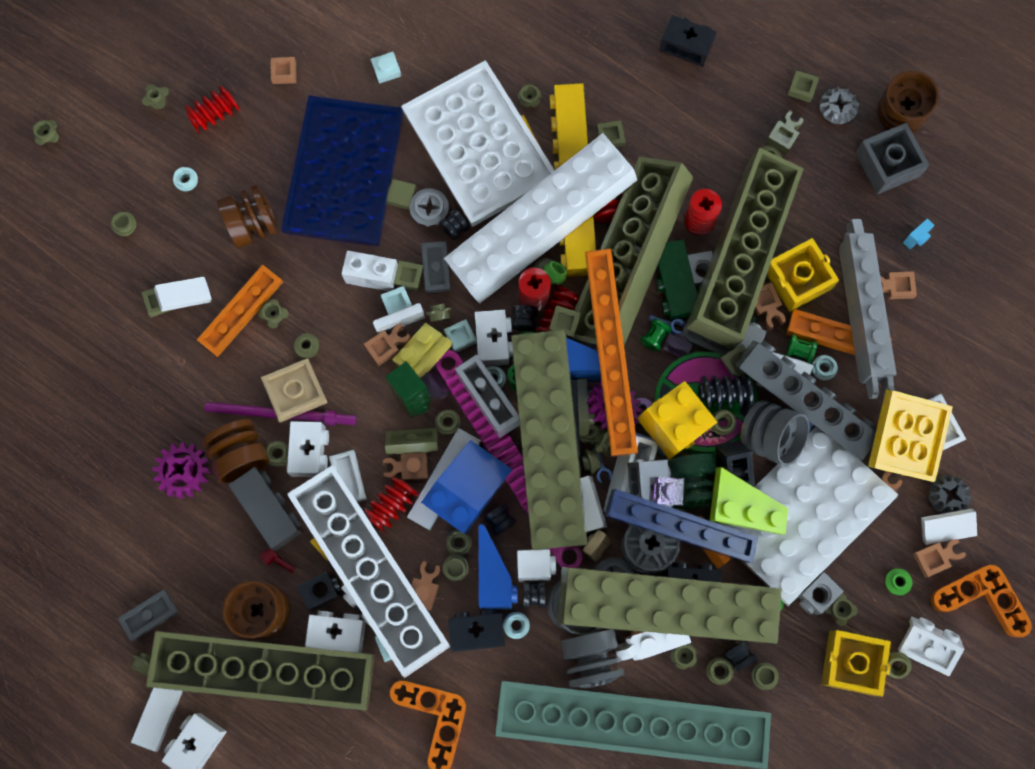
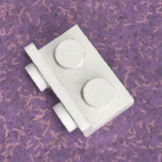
[898,617,964,676]

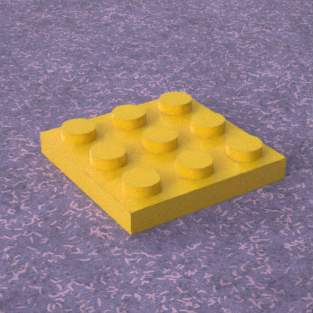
[868,390,952,482]

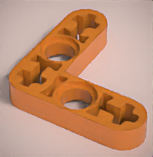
[930,565,1032,638]
[390,681,466,769]

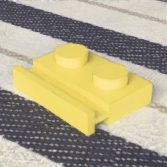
[392,323,453,380]

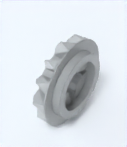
[819,86,859,124]
[410,188,449,227]

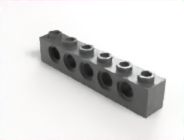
[734,340,877,460]

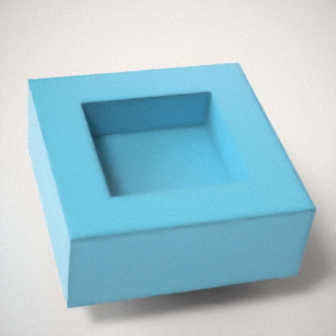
[903,218,935,249]

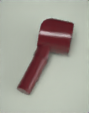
[259,548,296,573]

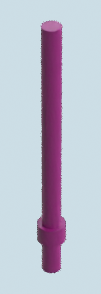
[204,402,357,426]

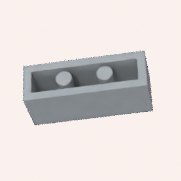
[455,355,520,439]

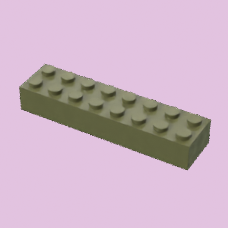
[686,147,804,349]
[567,156,693,351]
[511,330,588,550]
[557,567,781,644]
[146,631,375,710]

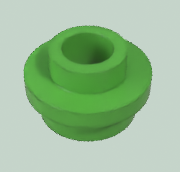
[543,261,567,284]
[885,569,912,596]

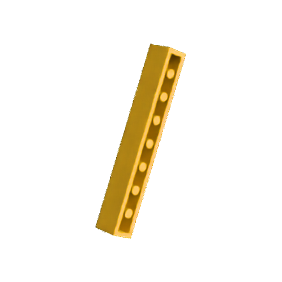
[550,83,596,277]

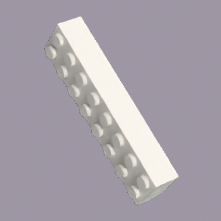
[444,133,637,304]
[287,465,450,677]

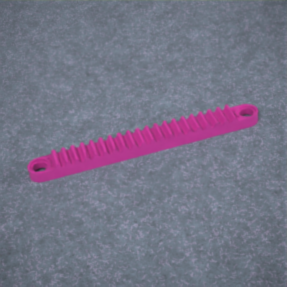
[436,350,582,569]

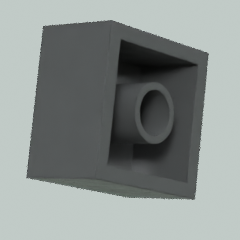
[855,123,929,195]

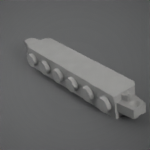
[839,219,896,399]

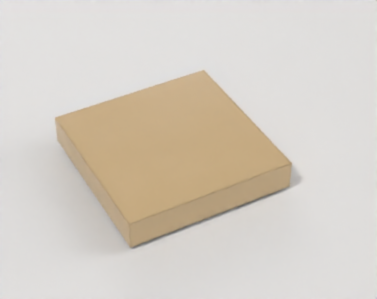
[261,358,327,423]

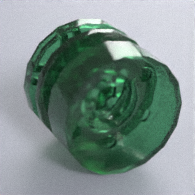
[668,454,719,510]

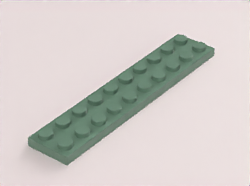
[495,681,771,769]

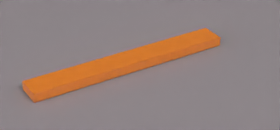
[585,248,638,457]

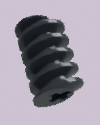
[697,374,754,409]

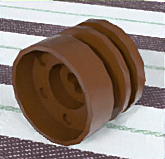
[877,71,939,133]
[217,185,278,249]
[201,419,270,484]
[223,581,291,639]

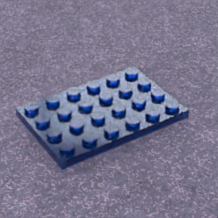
[281,95,404,247]

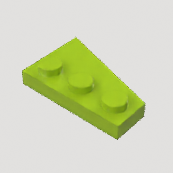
[710,467,788,535]

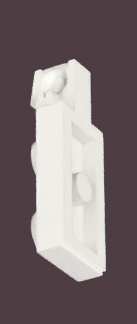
[615,631,691,661]

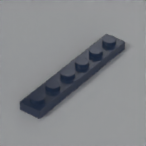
[604,489,759,563]

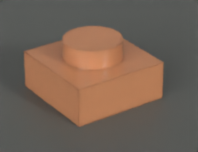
[271,57,297,84]

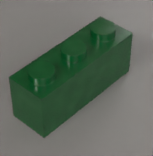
[655,239,698,322]
[385,361,432,418]

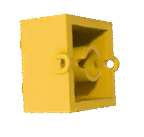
[767,238,839,312]
[637,381,718,460]
[821,630,891,696]

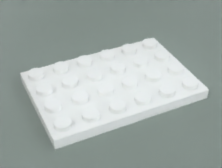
[401,60,555,227]
[718,427,898,606]

